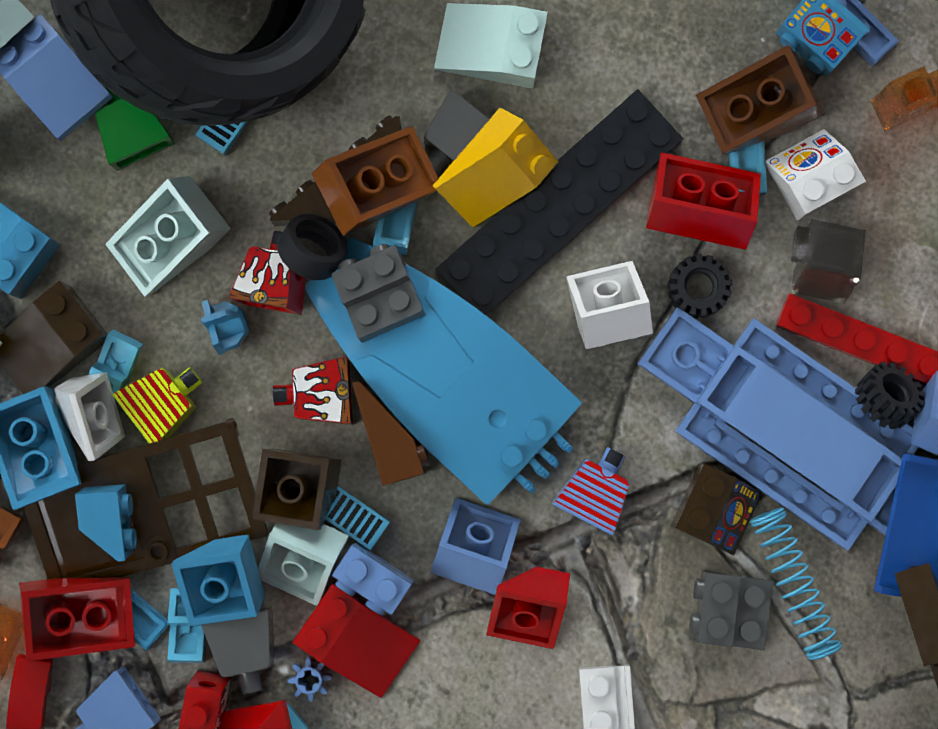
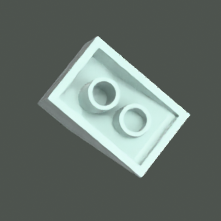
[434,3,548,89]
[105,176,231,297]

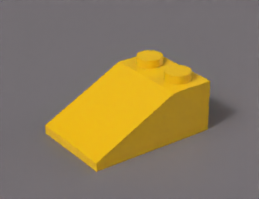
[433,108,558,227]

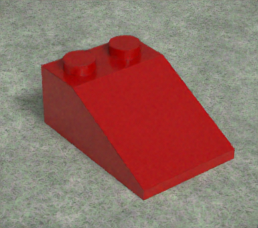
[19,577,135,662]
[292,581,421,698]

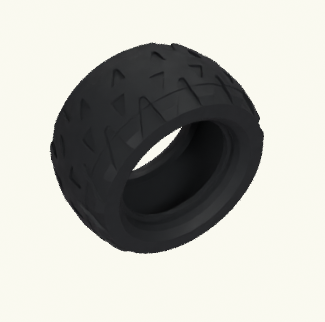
[50,0,366,126]

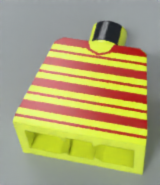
[112,367,203,443]

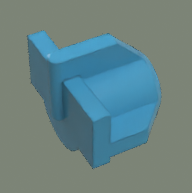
[201,300,250,355]

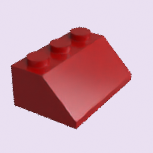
[645,152,761,250]

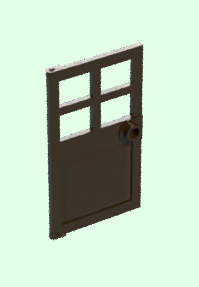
[23,418,269,579]

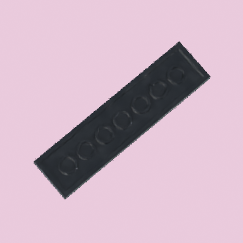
[436,89,684,316]

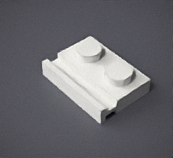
[579,664,635,729]

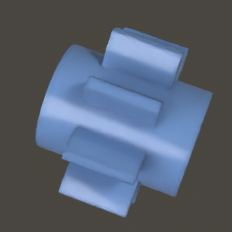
[288,656,333,702]

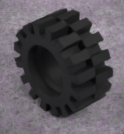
[667,254,733,318]
[855,362,925,429]

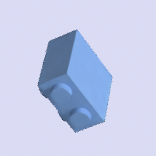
[332,542,414,616]

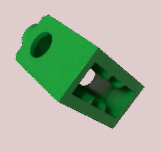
[95,87,175,171]

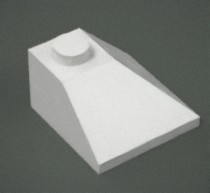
[54,372,126,461]

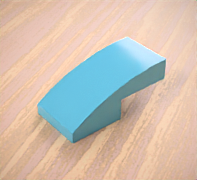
[88,329,143,404]
[167,588,206,663]

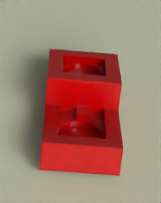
[6,654,53,729]

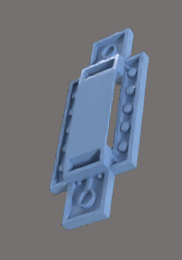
[637,307,918,551]

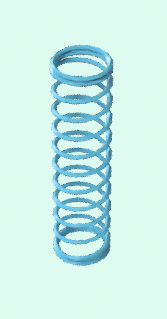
[749,507,843,660]

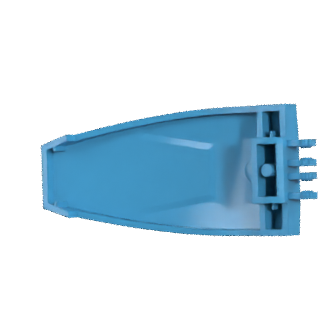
[305,237,582,505]

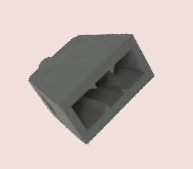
[424,89,489,177]
[202,607,274,694]

